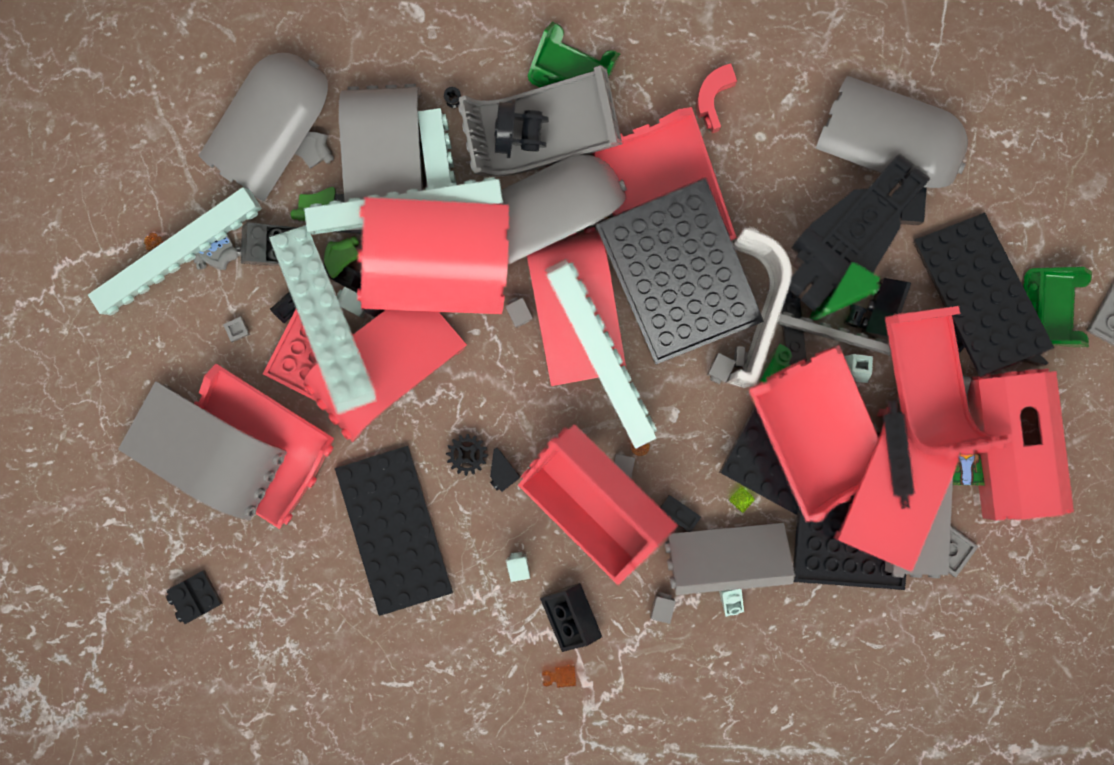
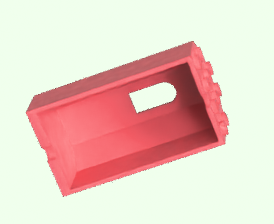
[967,368,1074,520]
[518,424,678,585]

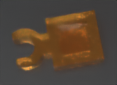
[542,665,576,688]

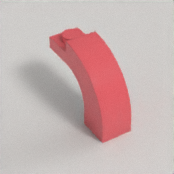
[696,63,737,133]

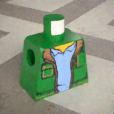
[953,453,985,485]

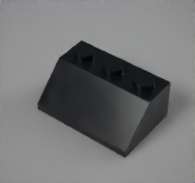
[861,278,911,340]
[540,583,602,652]

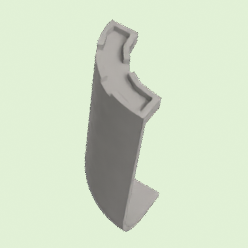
[199,53,328,201]
[816,76,968,188]
[502,155,627,265]

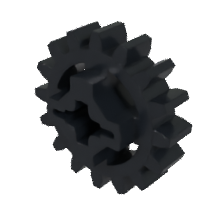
[446,434,488,476]

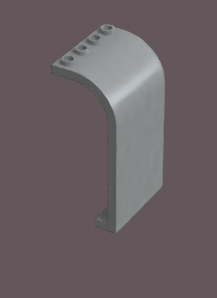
[458,66,622,177]
[339,84,422,230]
[118,381,287,521]

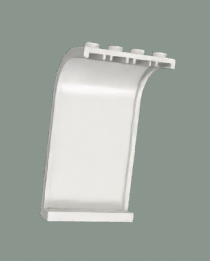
[727,227,791,388]

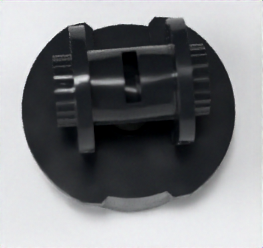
[494,99,549,158]

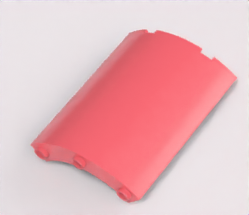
[592,107,736,241]
[357,197,509,314]
[749,345,879,522]
[194,364,334,529]

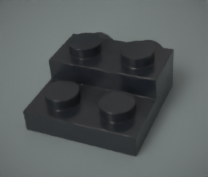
[166,570,223,625]

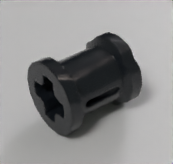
[444,87,461,109]
[844,304,867,328]

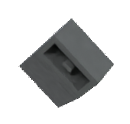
[241,223,298,266]

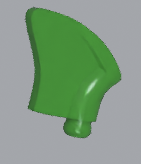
[291,187,336,221]
[324,236,359,278]

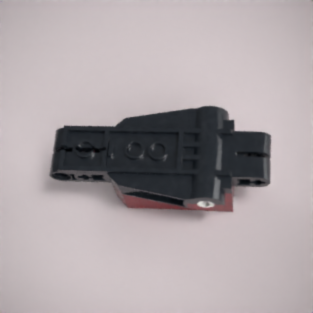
[788,154,931,311]

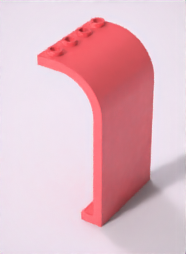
[527,227,627,386]
[885,306,1012,459]
[303,310,467,442]
[834,407,959,572]

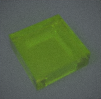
[728,486,756,513]

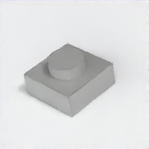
[223,316,250,342]
[734,346,748,367]

